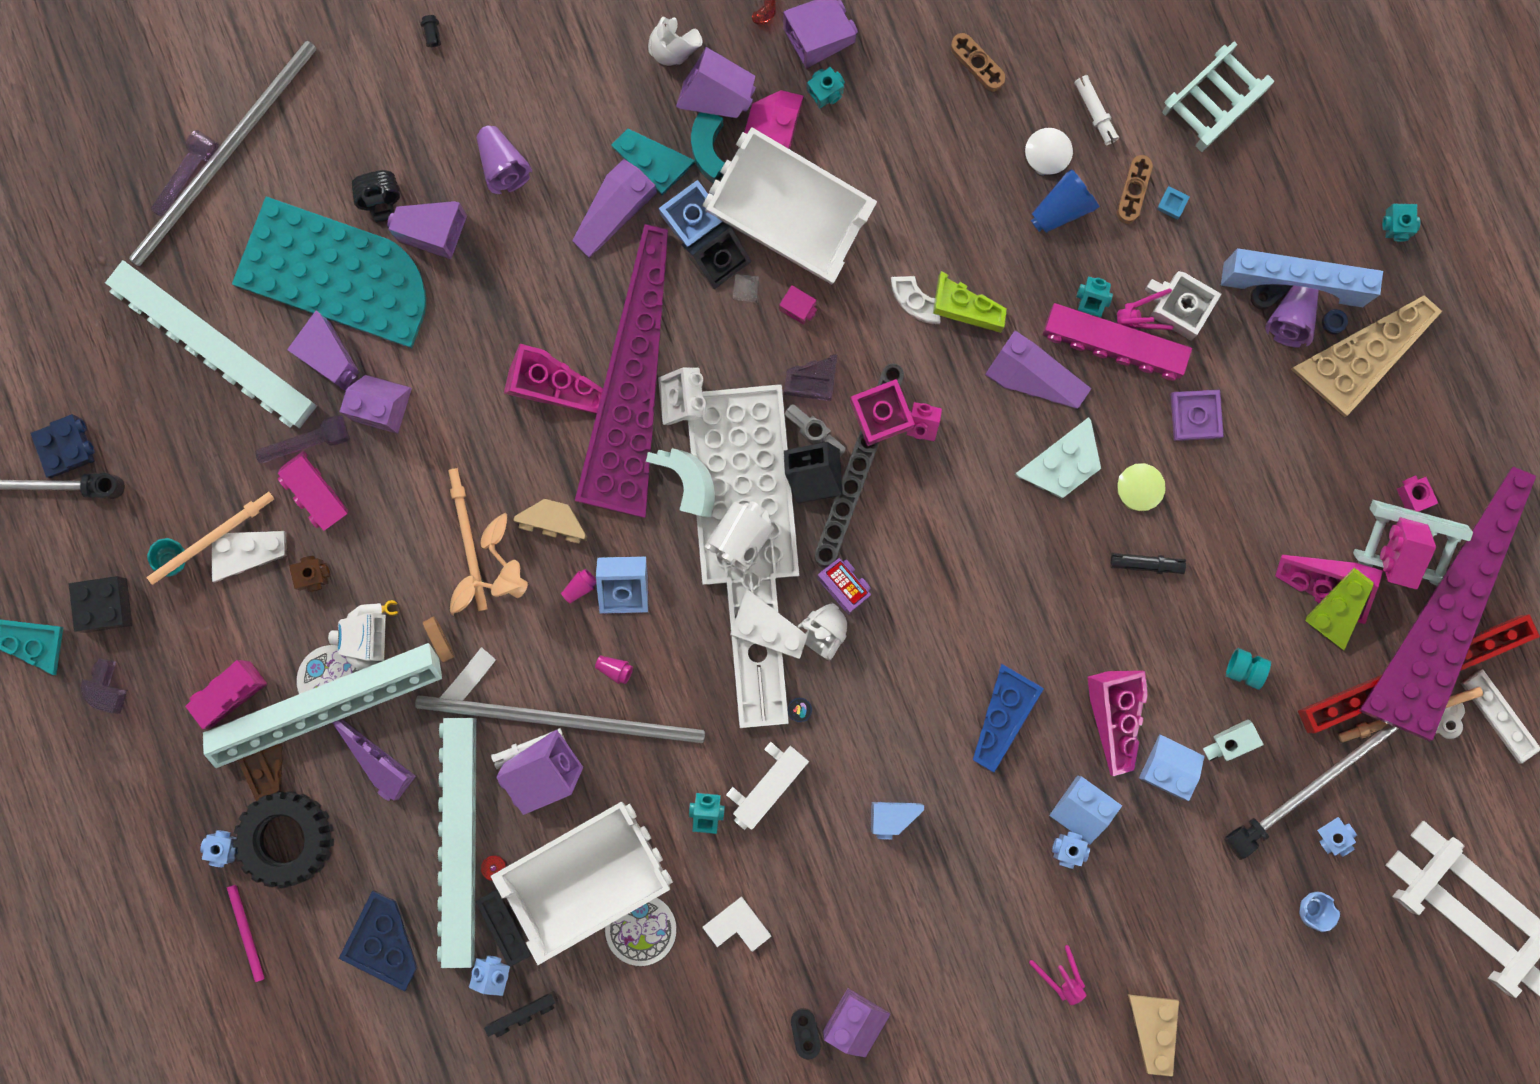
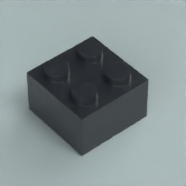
[68,576,132,633]

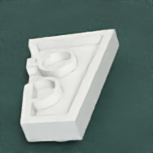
[730,588,808,659]

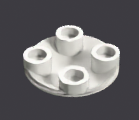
[1025,128,1073,175]

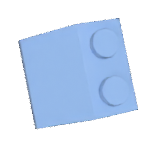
[659,180,723,247]
[596,557,648,613]
[1139,734,1204,801]
[1049,776,1122,845]
[871,802,924,839]

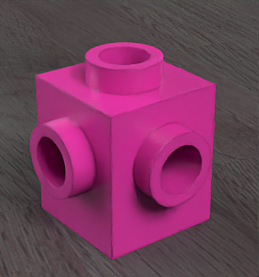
[906,402,942,442]

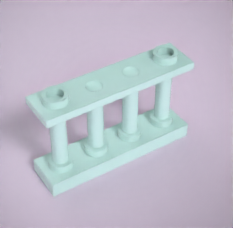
[1162,41,1275,152]
[1353,500,1473,586]

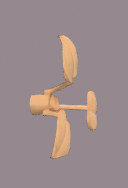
[450,513,528,616]

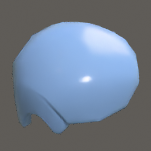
[1299,891,1340,932]

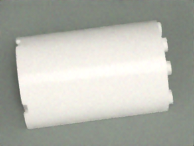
[702,127,877,285]
[491,802,673,965]

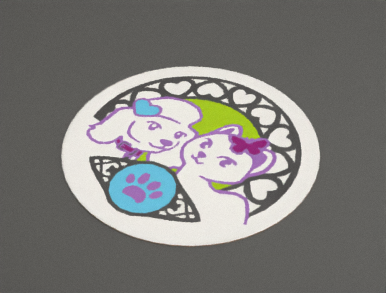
[297,645,359,694]
[605,897,676,966]

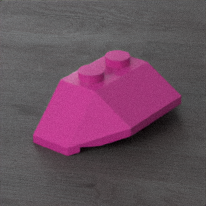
[745,90,804,149]

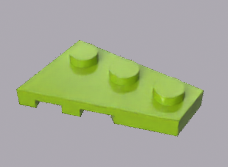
[933,271,1007,333]
[1305,568,1374,650]

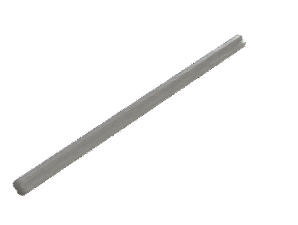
[129,41,316,266]
[415,696,705,743]

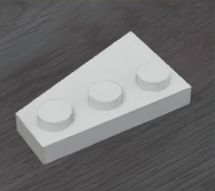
[212,531,287,583]

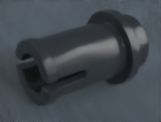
[420,15,441,48]

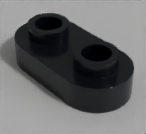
[1251,284,1293,309]
[791,1008,821,1060]

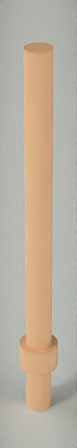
[448,468,488,611]
[146,492,274,585]
[1338,687,1483,743]

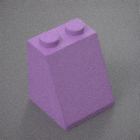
[783,0,858,69]
[676,47,756,118]
[387,201,467,259]
[287,311,359,391]
[340,375,412,434]
[496,730,583,815]
[823,988,890,1057]

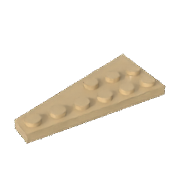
[1291,296,1442,417]

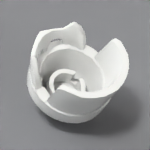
[648,17,702,66]
[797,603,847,661]

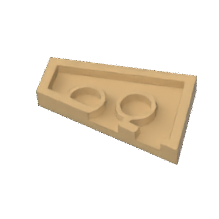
[1128,995,1179,1076]

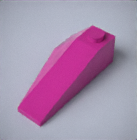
[504,344,603,414]
[1275,555,1383,624]
[1088,671,1148,776]

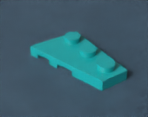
[611,129,695,196]
[0,620,64,675]

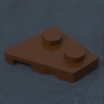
[237,742,283,801]

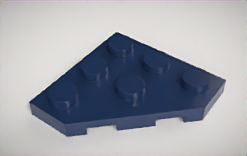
[338,890,418,991]

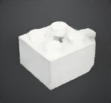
[1145,271,1221,340]

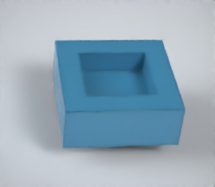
[1157,186,1190,220]

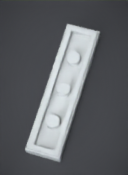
[1461,669,1540,764]

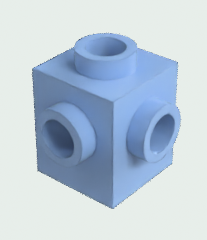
[1317,817,1358,857]
[200,830,238,867]
[1052,831,1090,869]
[469,956,510,996]

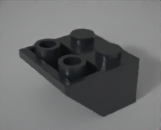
[783,442,843,503]

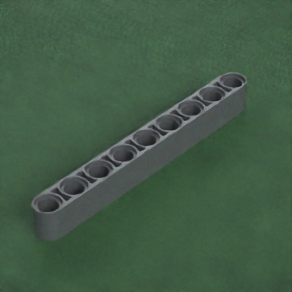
[815,363,904,567]

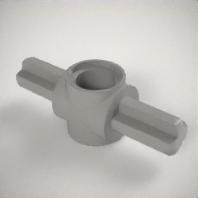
[785,404,846,457]

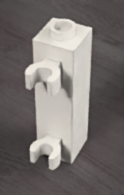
[727,742,809,830]

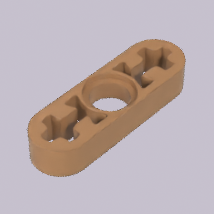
[951,33,1005,92]
[1117,155,1153,224]

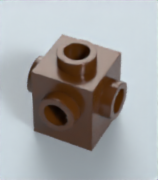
[289,556,330,592]

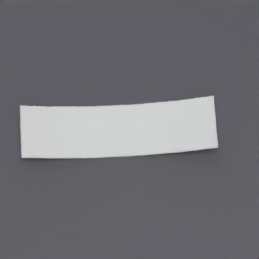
[440,647,496,701]

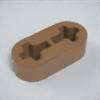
[423,616,455,663]

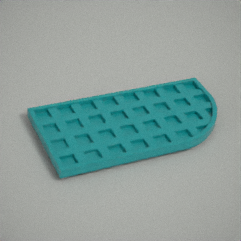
[232,196,426,349]

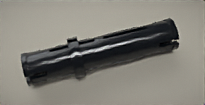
[1110,553,1186,574]

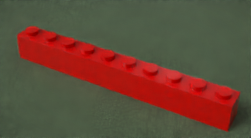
[1298,614,1540,733]

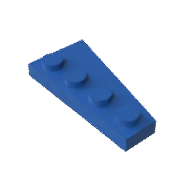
[973,664,1044,773]

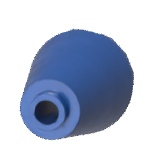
[1030,169,1100,233]

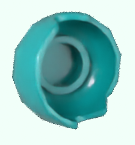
[147,538,186,577]

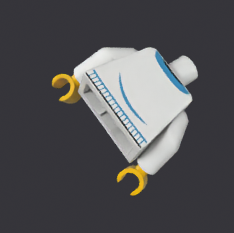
[328,600,398,670]

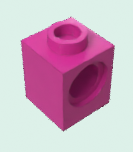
[779,285,817,325]
[1397,476,1438,512]

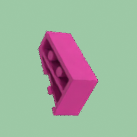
[277,450,348,531]

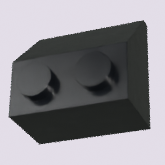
[681,222,752,289]

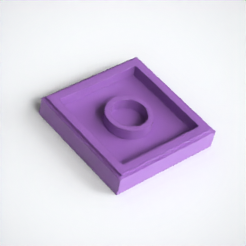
[1170,390,1224,441]

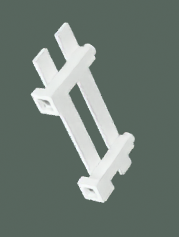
[1385,821,1540,998]

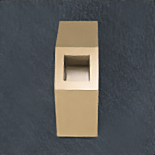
[514,499,587,544]

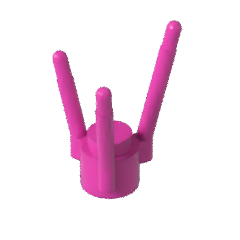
[1117,288,1174,330]
[1029,945,1087,1005]

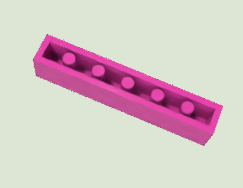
[1042,303,1192,381]

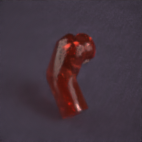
[752,0,776,24]

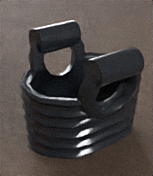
[352,170,400,223]

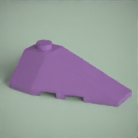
[572,159,657,258]
[985,331,1091,409]
[332,719,416,801]

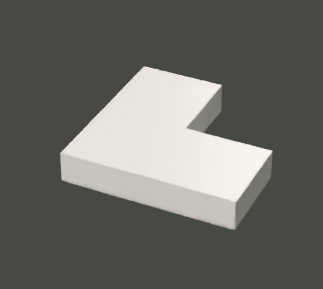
[702,896,771,951]

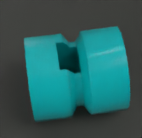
[1226,648,1271,690]

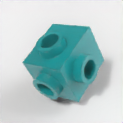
[807,67,845,109]
[1382,204,1420,242]
[1076,276,1113,318]
[689,793,725,834]

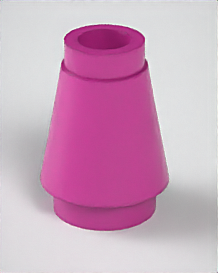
[561,569,597,604]
[595,655,633,684]

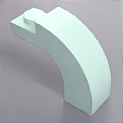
[646,448,715,518]

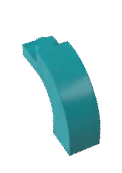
[691,112,725,184]

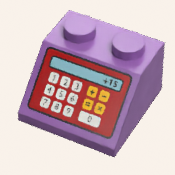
[817,558,871,615]

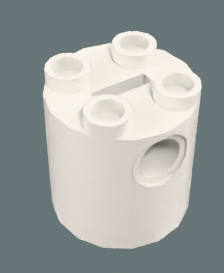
[704,501,774,573]

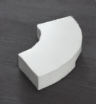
[891,276,940,324]

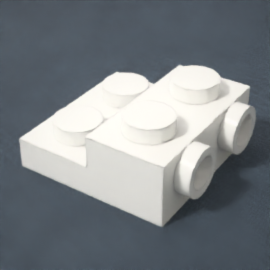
[658,367,706,425]

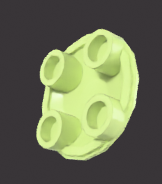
[1117,463,1166,511]

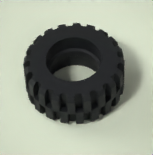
[233,792,334,888]

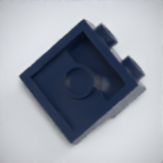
[31,414,95,479]

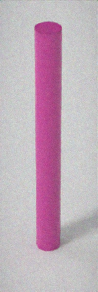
[227,885,265,982]

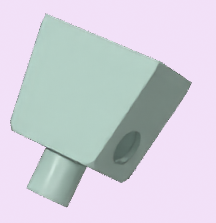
[1203,719,1264,762]

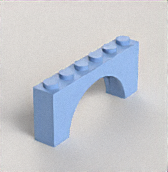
[1221,248,1383,307]

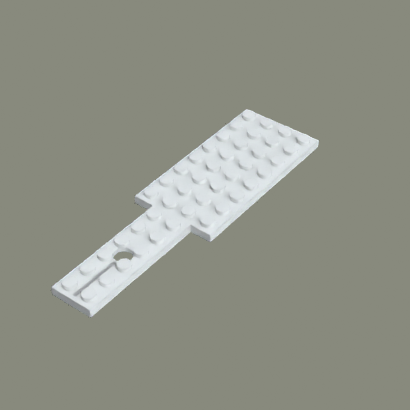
[688,384,799,728]

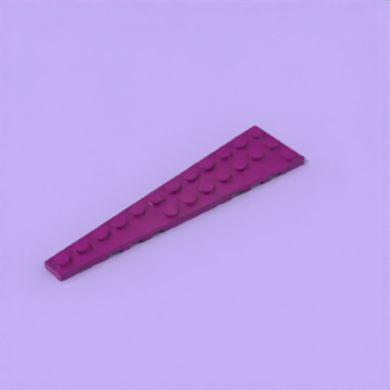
[575,224,668,519]
[1359,467,1536,742]

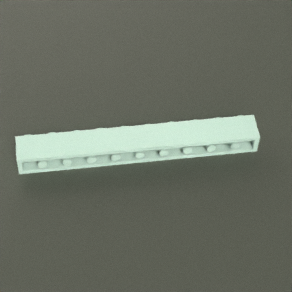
[105,260,317,428]
[203,643,442,768]
[437,718,477,968]

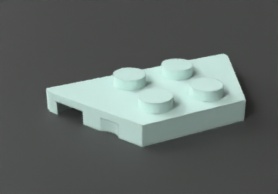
[1015,417,1101,499]

